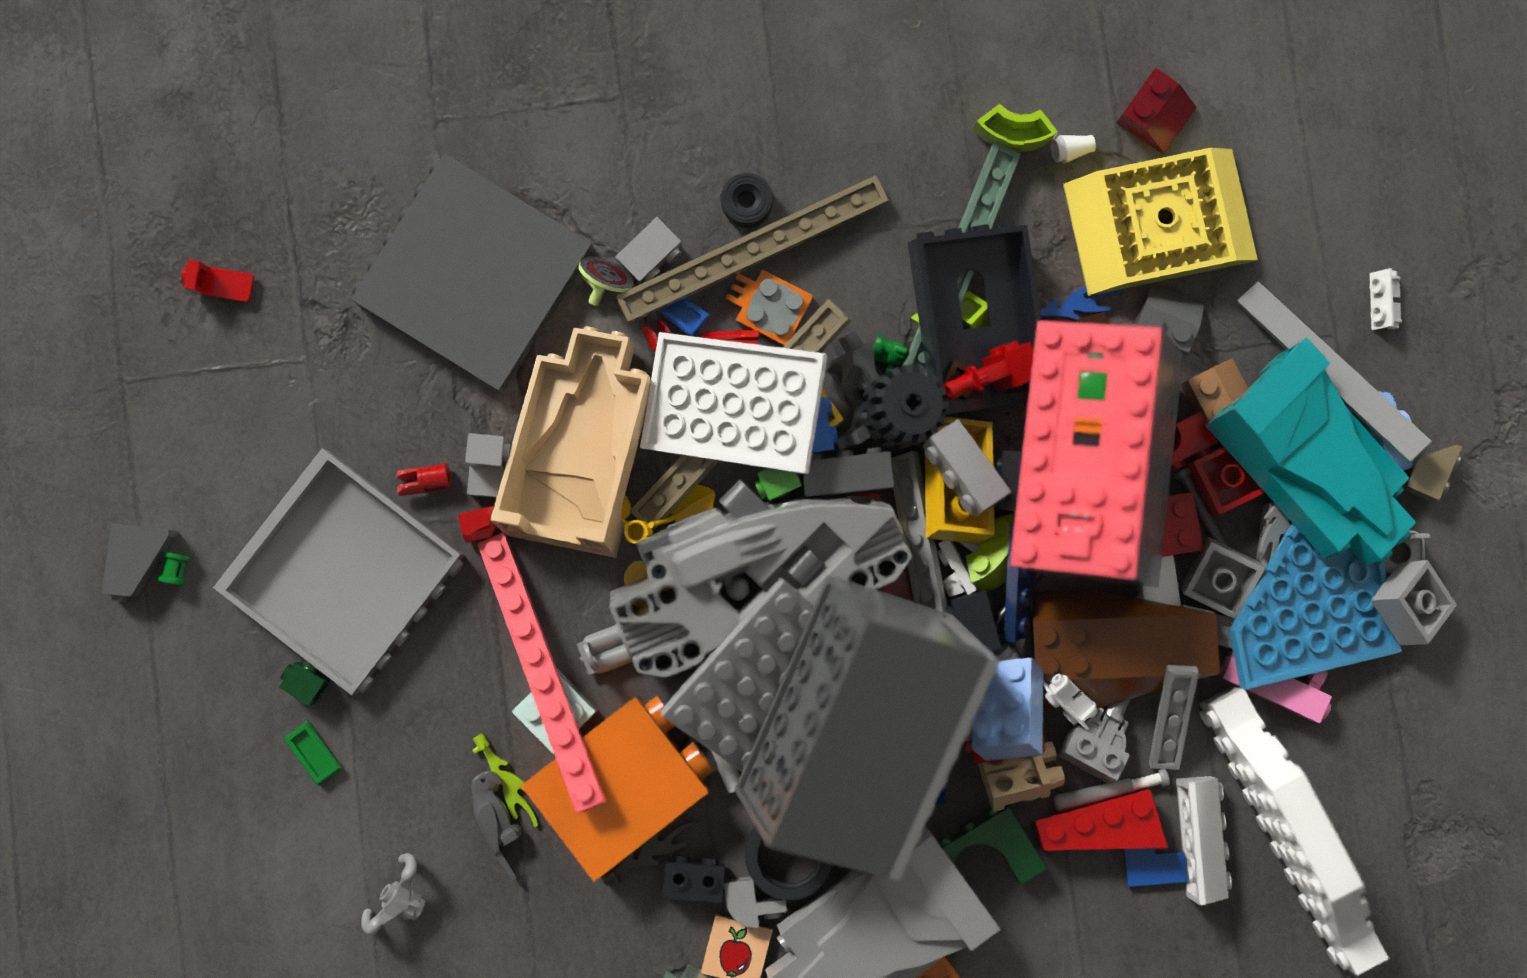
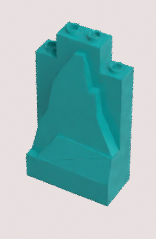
[1205,337,1416,566]

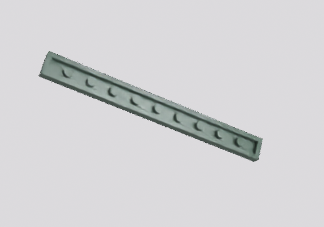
[903,142,1021,376]

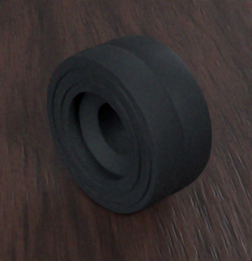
[721,173,773,228]

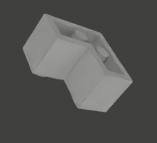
[465,433,511,498]

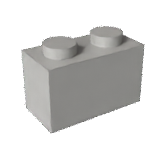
[615,217,682,285]

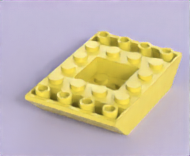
[1063,148,1258,296]

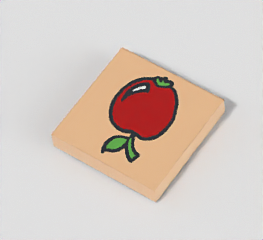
[701,914,773,978]

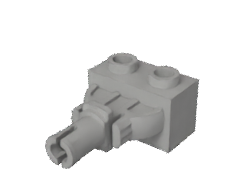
[1057,699,1131,783]

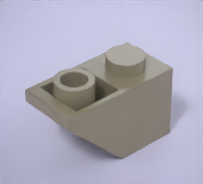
[1401,445,1462,502]

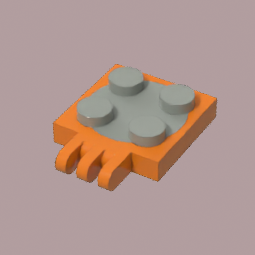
[725,269,813,346]

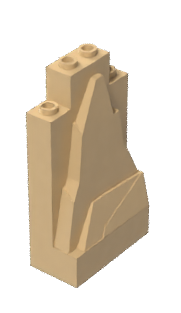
[491,326,651,558]

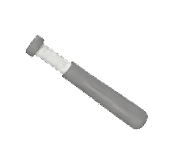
[1053,769,1170,812]

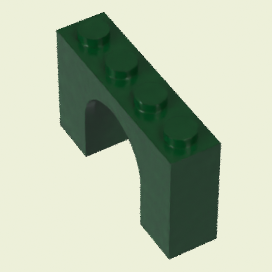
[937,805,1047,884]

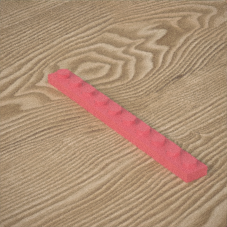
[477,532,607,814]

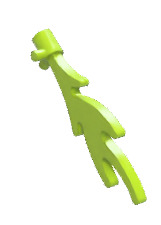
[473,733,538,827]

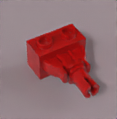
[942,340,1034,400]

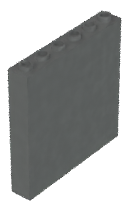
[351,153,594,394]

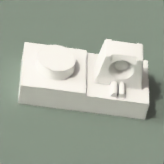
[937,540,977,597]

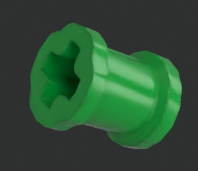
[157,551,190,585]

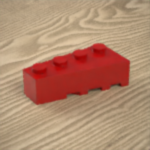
[1032,789,1168,850]

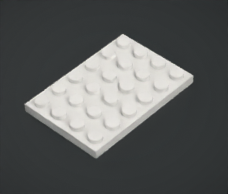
[640,332,828,474]

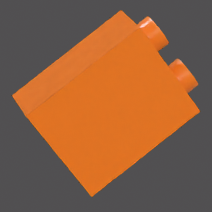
[521,695,715,882]

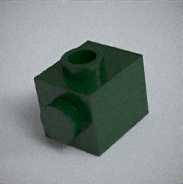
[279,660,331,706]

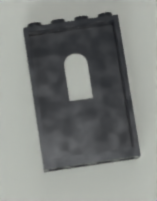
[908,221,1041,415]

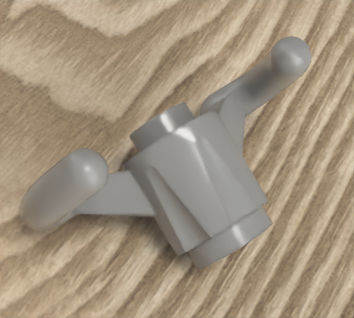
[361,853,425,936]

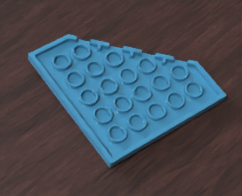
[1229,523,1402,689]

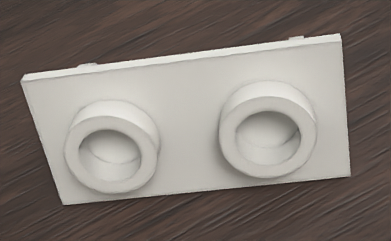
[1370,268,1402,330]
[1043,674,1098,730]

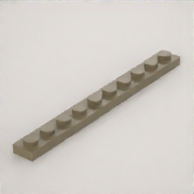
[616,175,889,324]
[630,299,852,531]

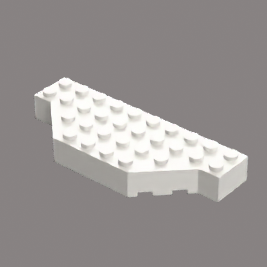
[1199,687,1389,975]

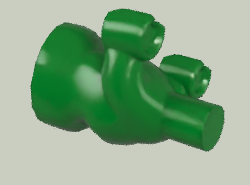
[874,334,908,373]

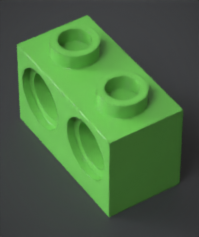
[754,468,802,502]

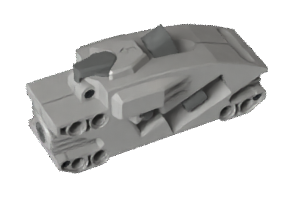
[610,480,912,677]

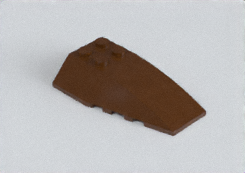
[1033,590,1220,709]

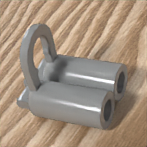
[577,624,633,675]

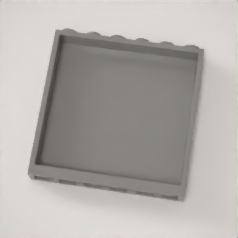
[213,448,465,695]

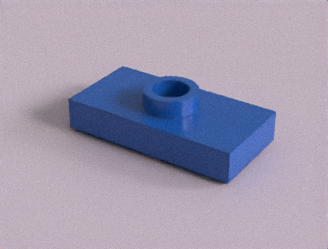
[656,297,710,337]

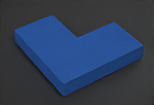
[1123,848,1187,887]

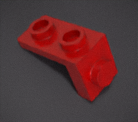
[181,259,254,302]

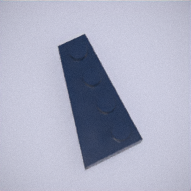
[1004,522,1036,642]

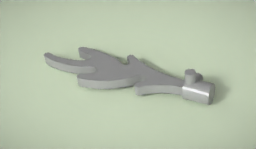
[1258,503,1290,561]

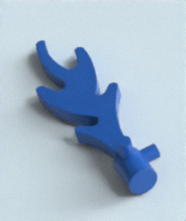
[1040,287,1124,321]

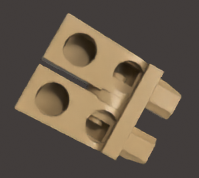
[978,741,1065,812]

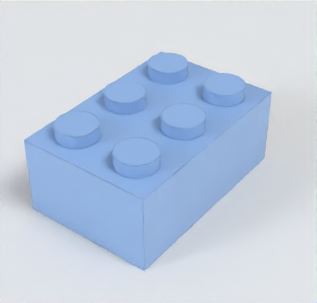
[972,658,1044,760]

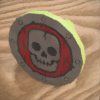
[579,256,634,306]

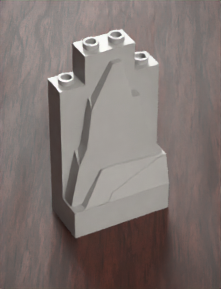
[765,825,1000,978]

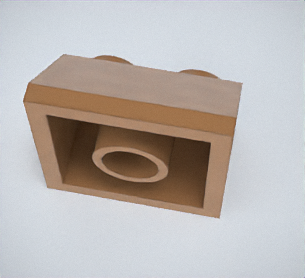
[1180,358,1248,422]

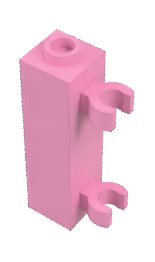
[1216,651,1332,723]

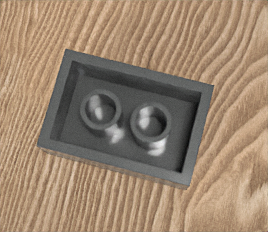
[801,447,894,498]

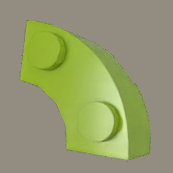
[973,104,1058,152]
[966,512,1016,593]

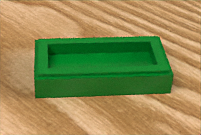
[283,721,343,786]

